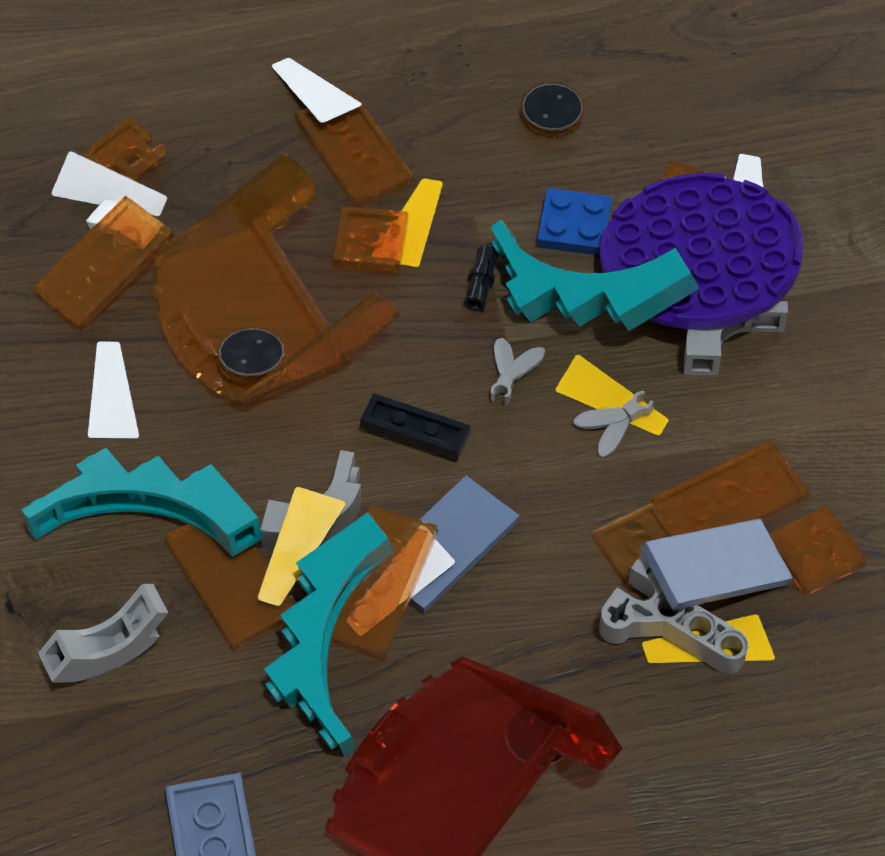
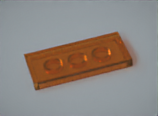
[295,89,414,208]
[32,195,175,331]
[651,440,810,536]
[331,505,439,659]
[165,524,293,650]

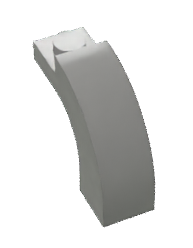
[684,301,788,375]
[261,450,362,550]
[38,584,168,682]

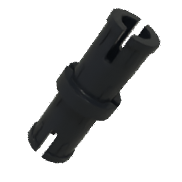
[464,245,498,311]

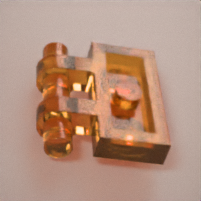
[82,117,168,182]

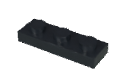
[360,393,471,460]

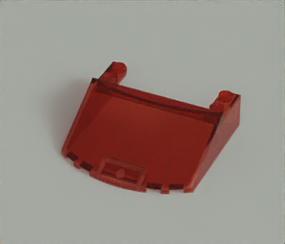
[326,657,623,856]

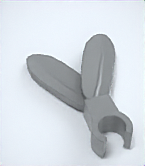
[490,338,545,406]
[574,391,654,458]

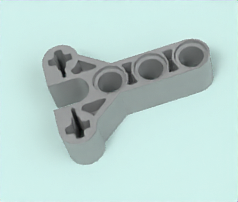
[599,553,749,674]

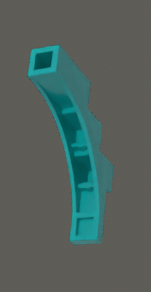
[491,220,700,331]
[22,448,263,557]
[264,512,393,756]

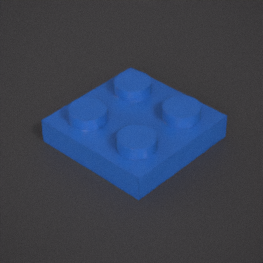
[537,188,612,256]

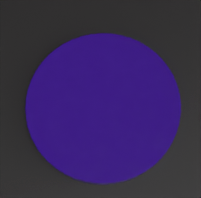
[600,173,803,329]

